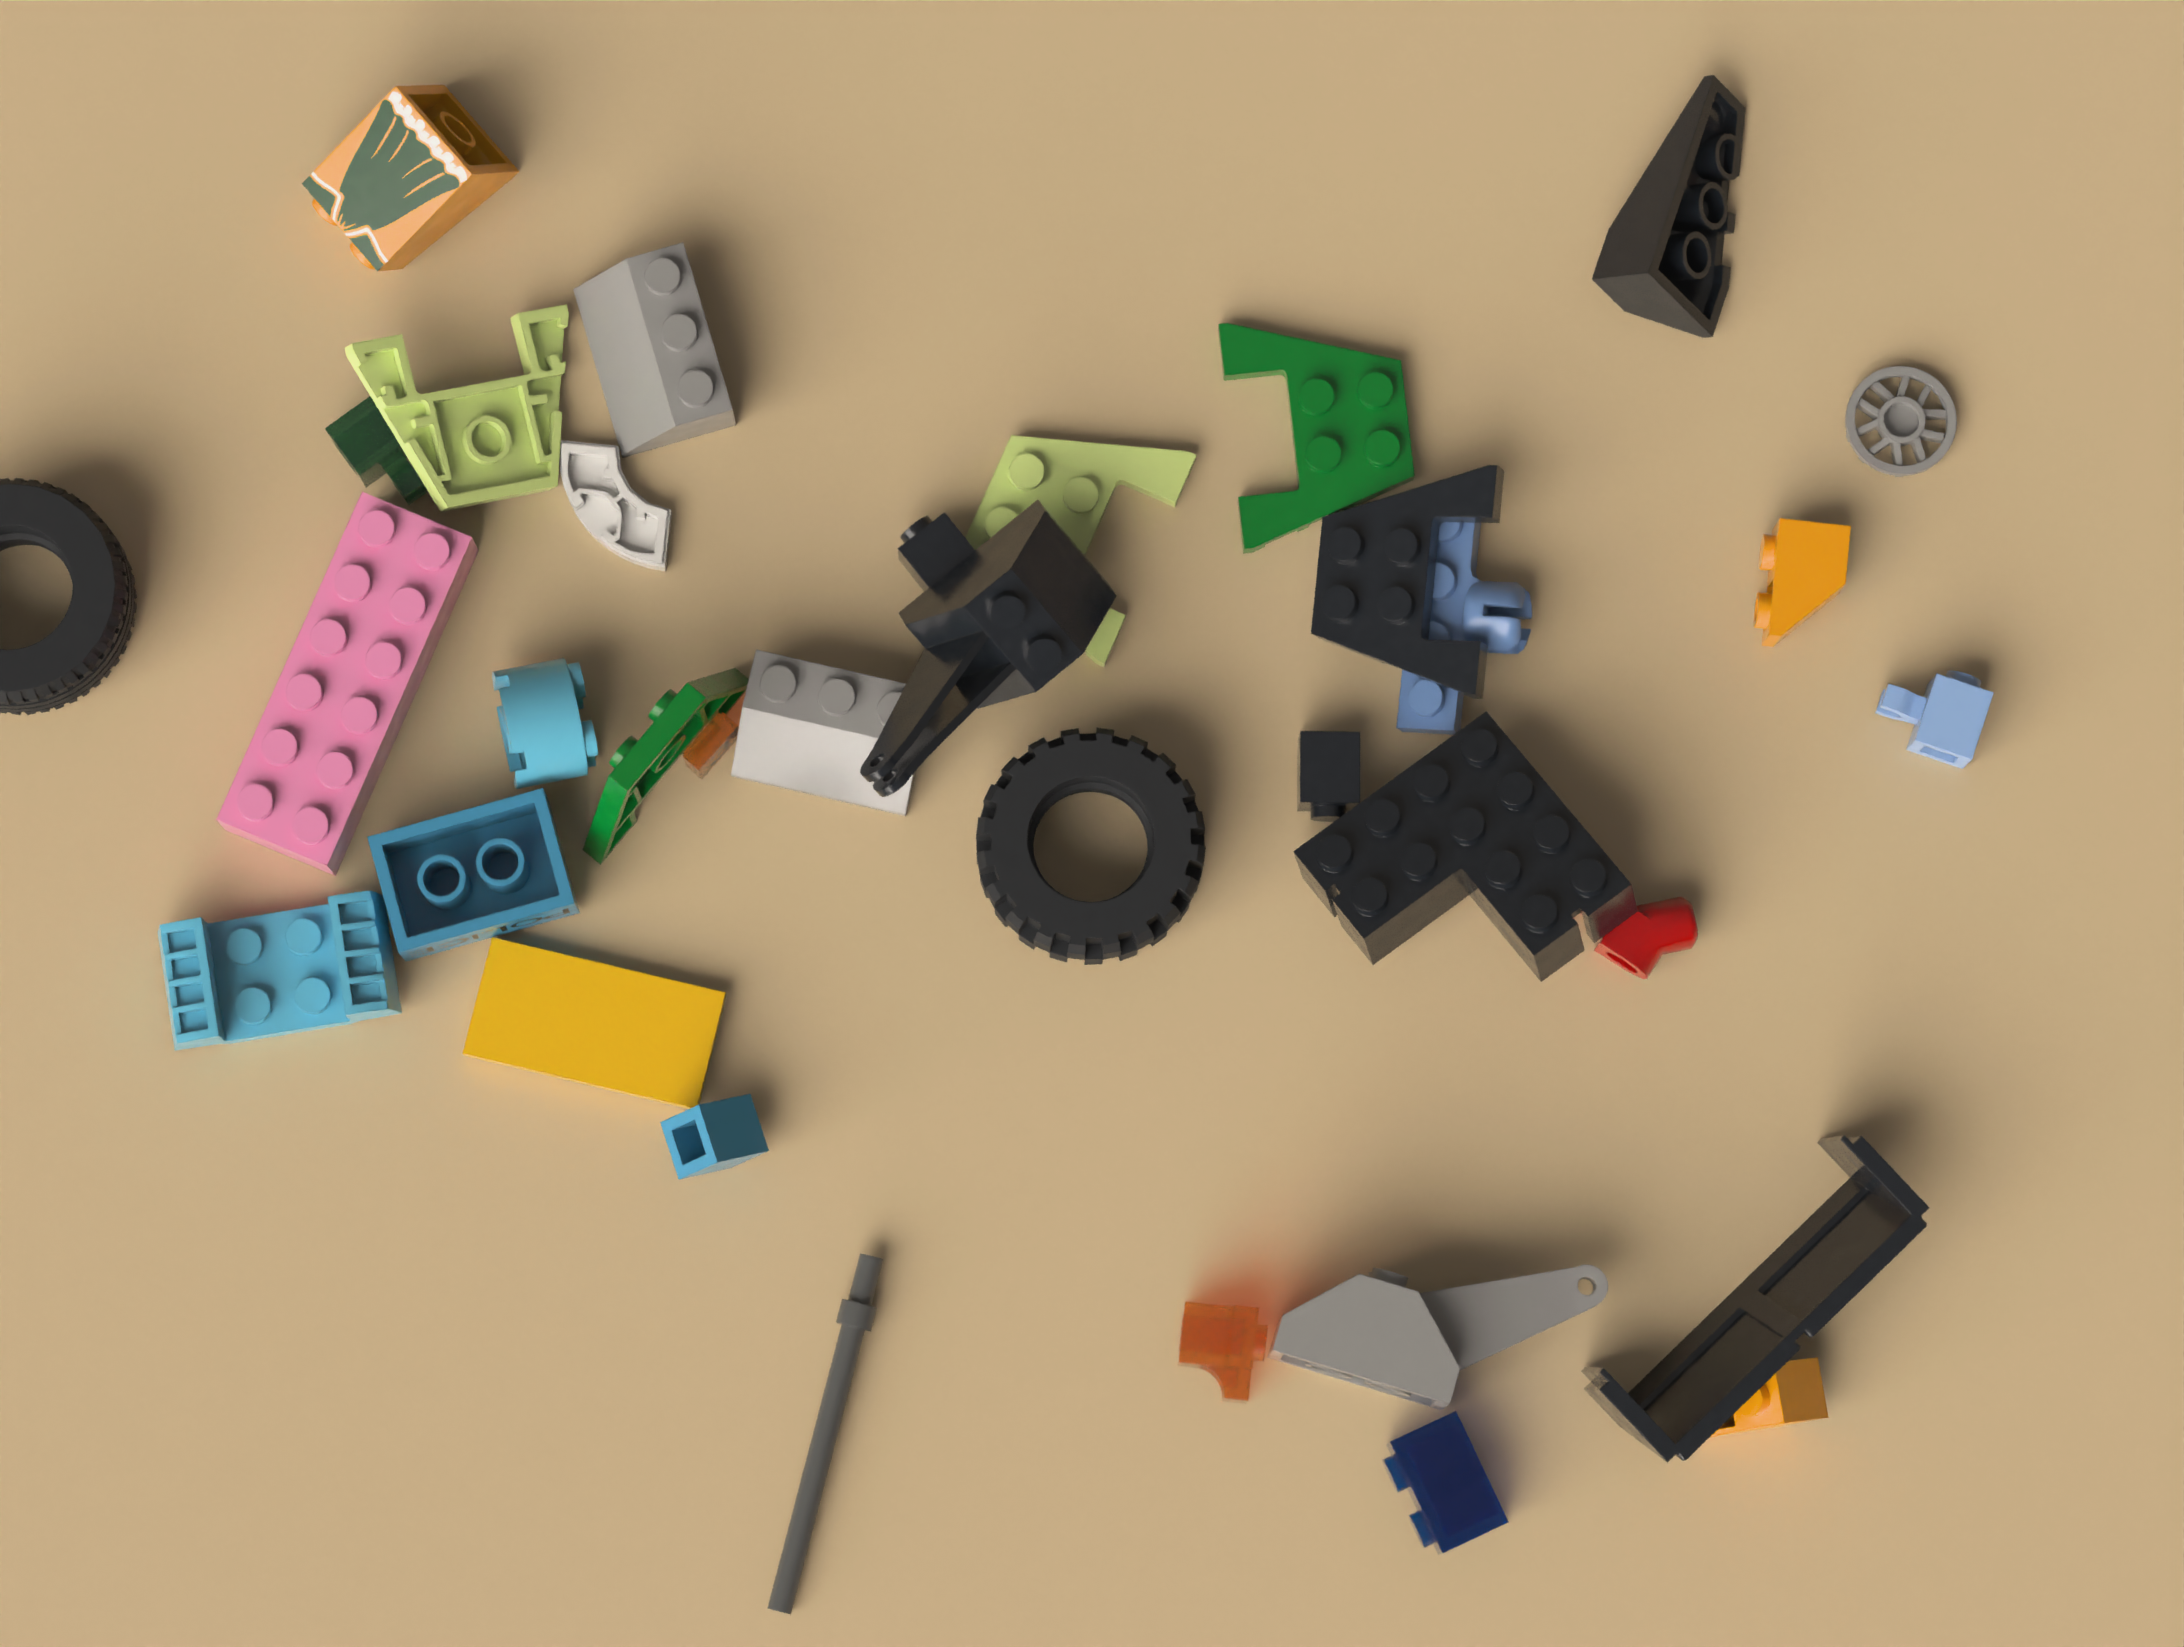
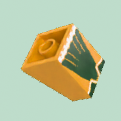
[302,85,519,272]

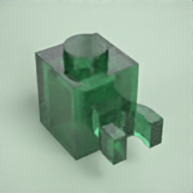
[325,396,428,505]

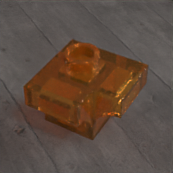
[1177,1302,1268,1404]

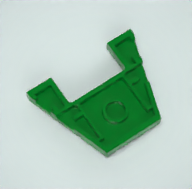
[1218,323,1415,554]

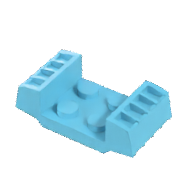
[158,891,402,1051]

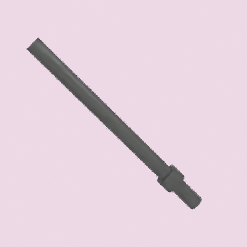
[767,1253,883,1614]

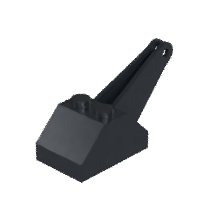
[860,500,1117,797]

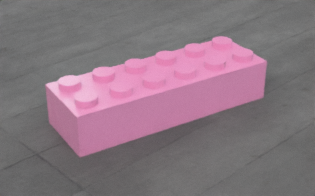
[216,492,478,876]

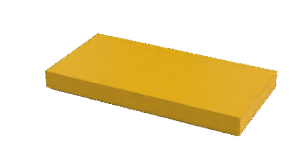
[462,937,727,1109]

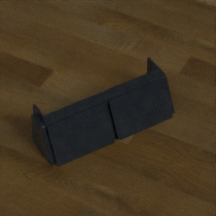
[1581,1135,1929,1463]

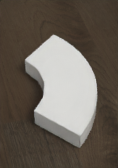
[559,440,672,571]

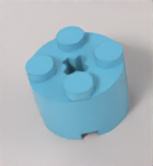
[492,658,598,789]

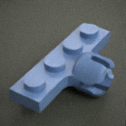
[1396,522,1532,735]

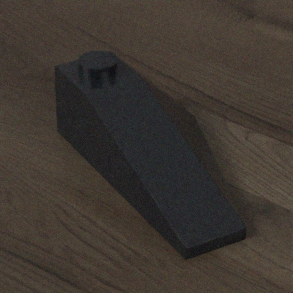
[1592,75,1745,338]

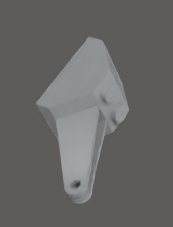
[1267,1265,1608,1410]

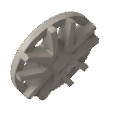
[1845,366,1957,477]

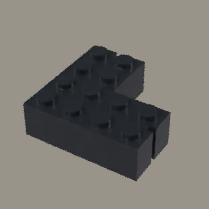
[1293,711,1638,982]

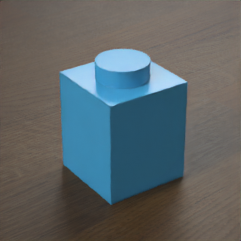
[660,1094,769,1180]

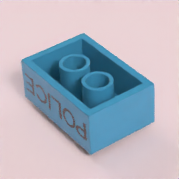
[367,788,580,962]

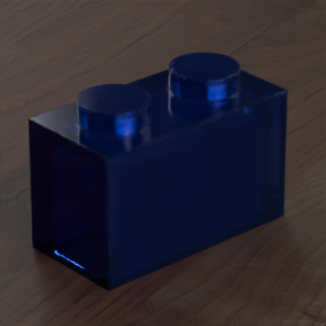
[1382,1411,1509,1555]

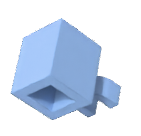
[1875,670,1994,769]

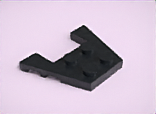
[1311,465,1504,699]

